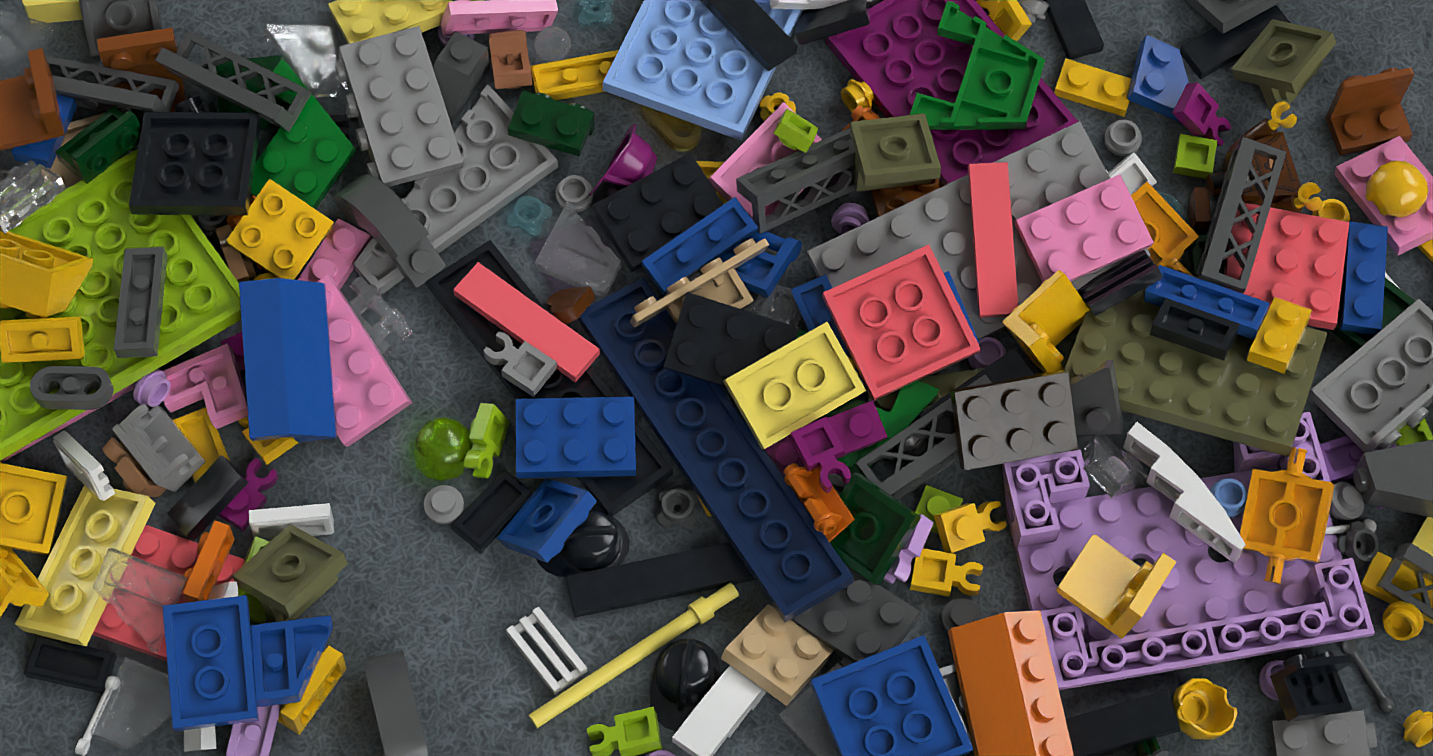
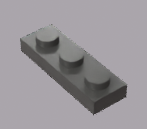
[114,247,168,358]

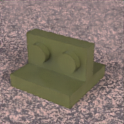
[1231,19,1336,114]
[850,114,941,191]
[232,524,348,623]

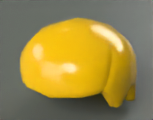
[1365,160,1428,218]
[1172,678,1238,740]

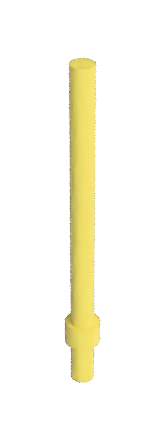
[528,583,739,729]

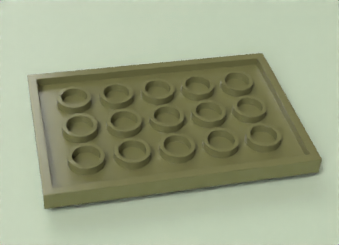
[1064,287,1327,457]

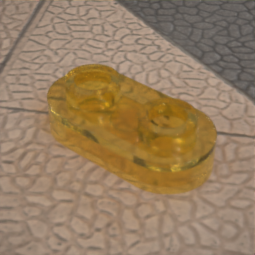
[640,104,702,152]

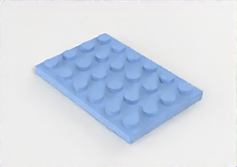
[602,0,803,141]

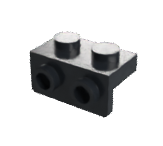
[1270,652,1353,722]

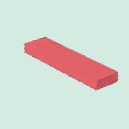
[968,162,1018,318]
[453,262,600,383]

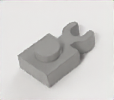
[484,332,557,397]

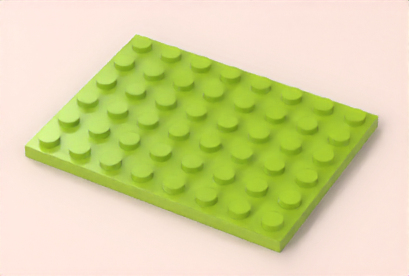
[0,149,241,461]

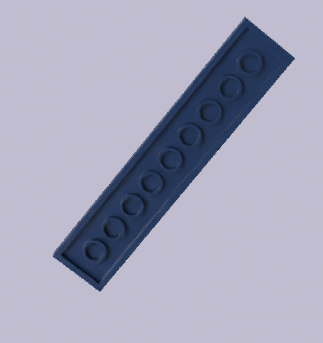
[578,277,854,622]

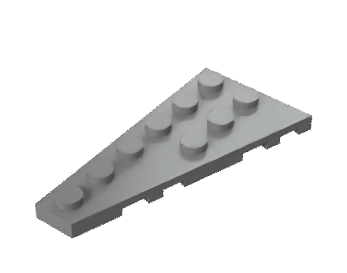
[354,84,558,297]

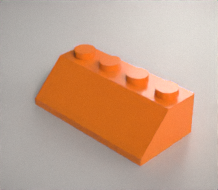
[948,610,1074,756]

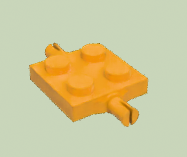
[1131,182,1199,277]
[1240,447,1335,584]

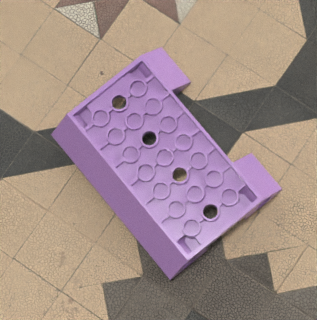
[1002,412,1375,690]

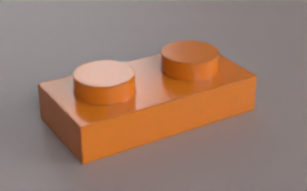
[181,520,235,603]

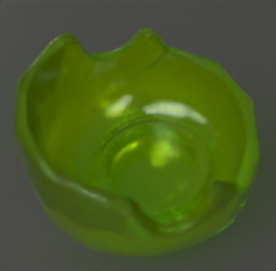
[413,417,474,481]

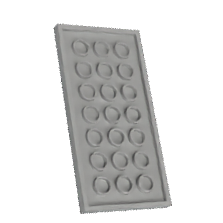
[806,121,1151,340]

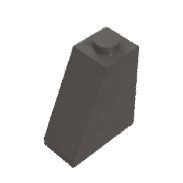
[1353,440,1433,518]

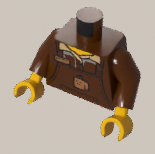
[1206,102,1323,213]

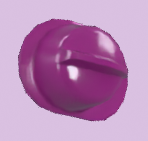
[589,124,657,196]

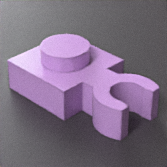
[884,514,933,584]

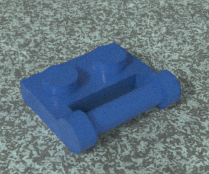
[718,231,802,298]

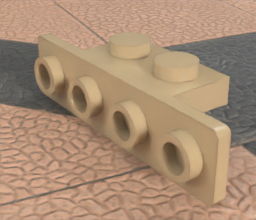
[630,238,769,328]

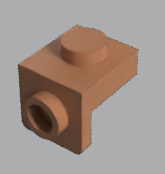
[489,30,532,89]

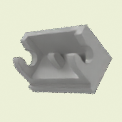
[112,404,206,492]

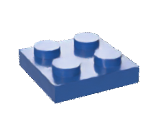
[497,478,597,563]

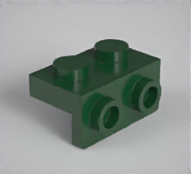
[508,91,595,157]
[55,106,142,184]

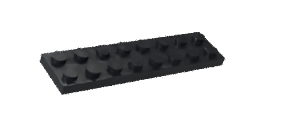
[427,240,673,518]

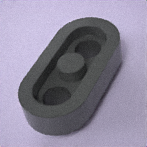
[30,366,114,410]

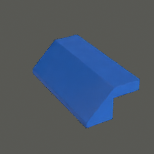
[239,278,337,442]

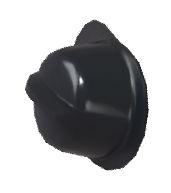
[536,510,630,577]
[650,639,720,732]

